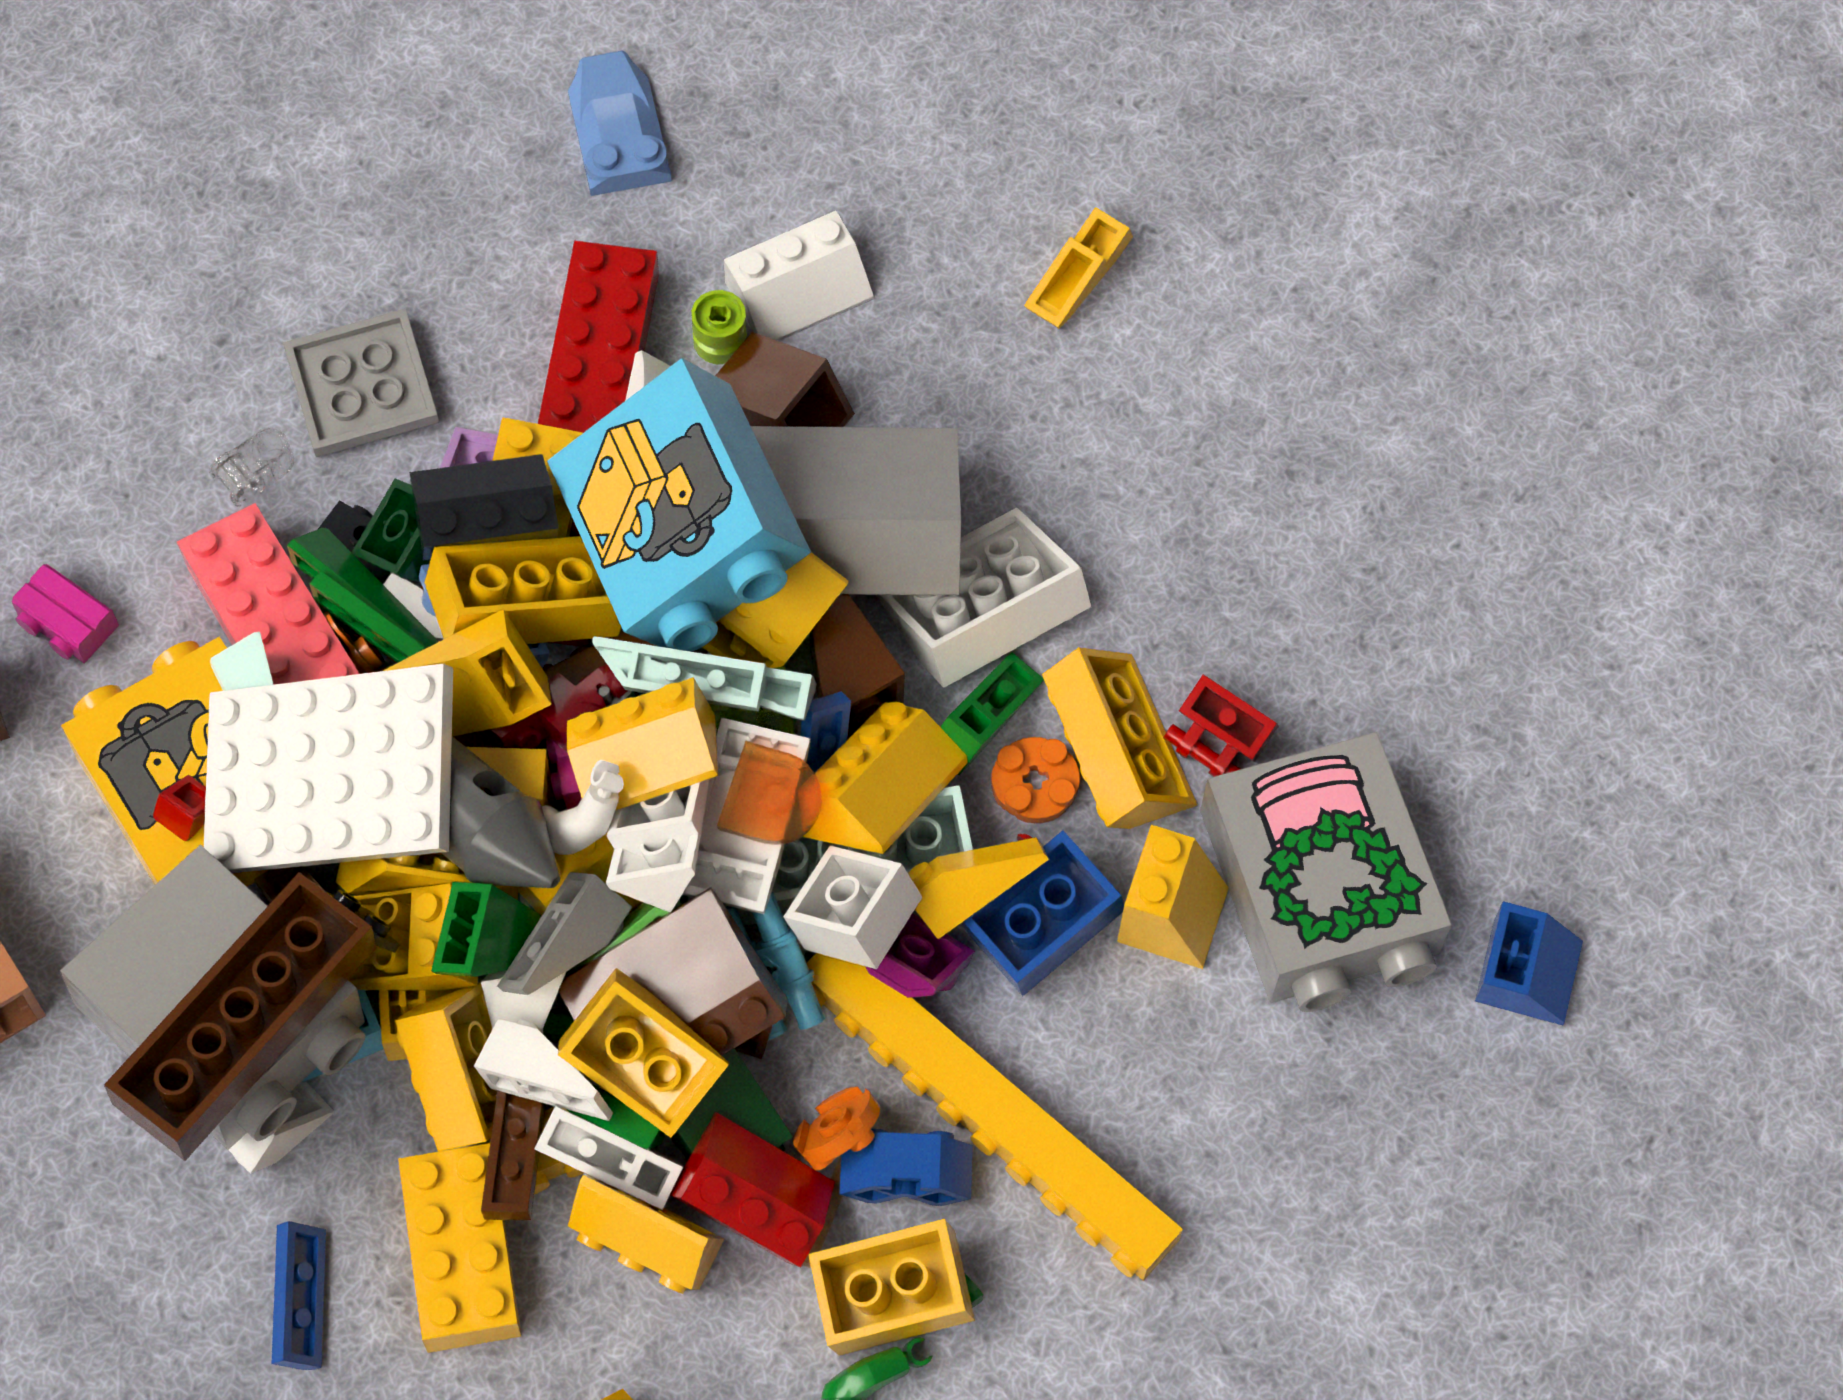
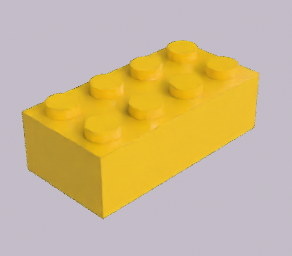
[424,536,621,644]
[398,1143,521,1353]

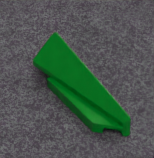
[287,528,439,663]

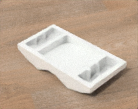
[682,718,811,914]

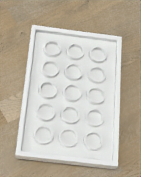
[204,664,453,873]

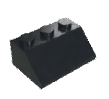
[409,454,559,560]

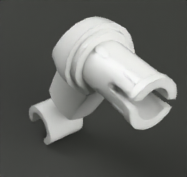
[542,760,624,855]

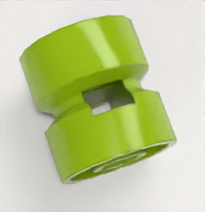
[691,290,747,365]

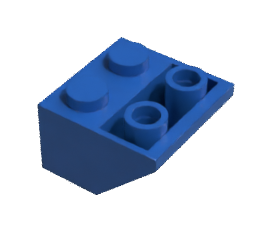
[1475,901,1583,1026]

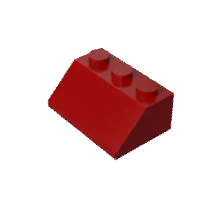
[670,1112,835,1268]

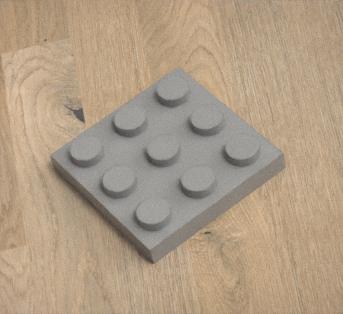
[283,308,440,457]

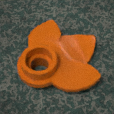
[324,611,385,674]

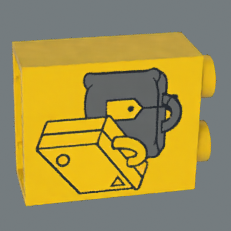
[61,636,268,887]

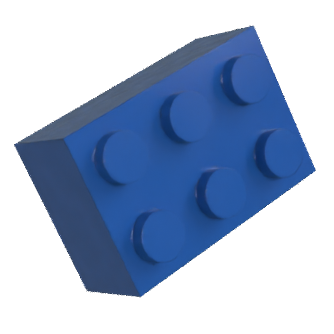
[962,830,1124,997]

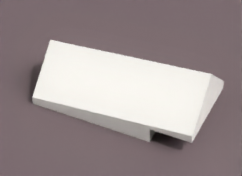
[606,727,717,913]

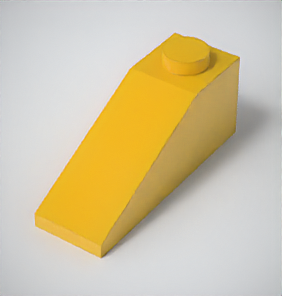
[908,837,1049,939]

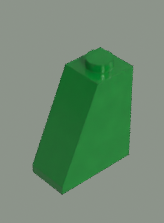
[431,882,542,977]

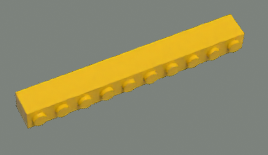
[806,953,1183,1281]

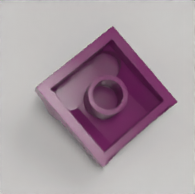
[865,913,975,998]

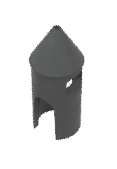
[440,736,560,888]

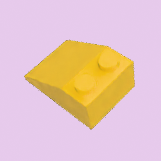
[557,968,729,1138]

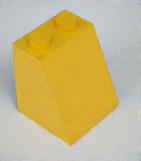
[1117,825,1229,969]

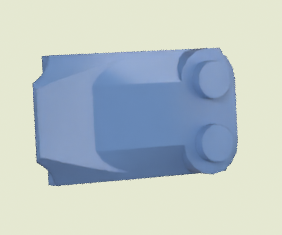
[568,50,672,196]

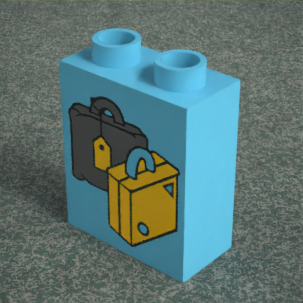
[547,358,811,652]

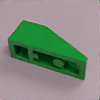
[940,652,1044,775]

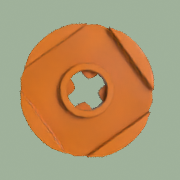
[991,737,1080,823]
[793,1087,880,1170]

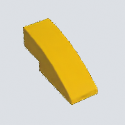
[1024,207,1133,329]

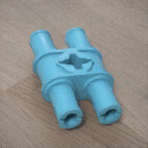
[725,892,826,1040]

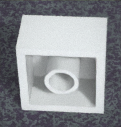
[783,846,922,969]

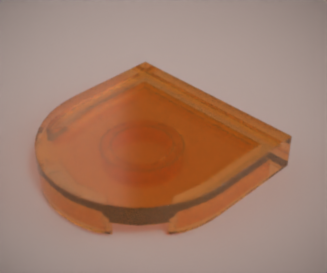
[717,741,822,845]

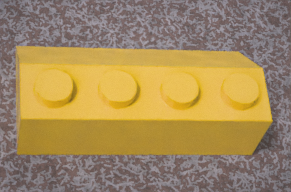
[1042,647,1197,829]
[798,702,968,854]

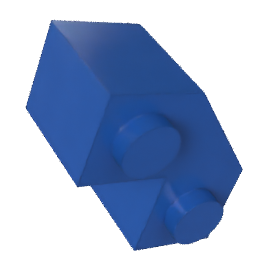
[840,1129,973,1206]

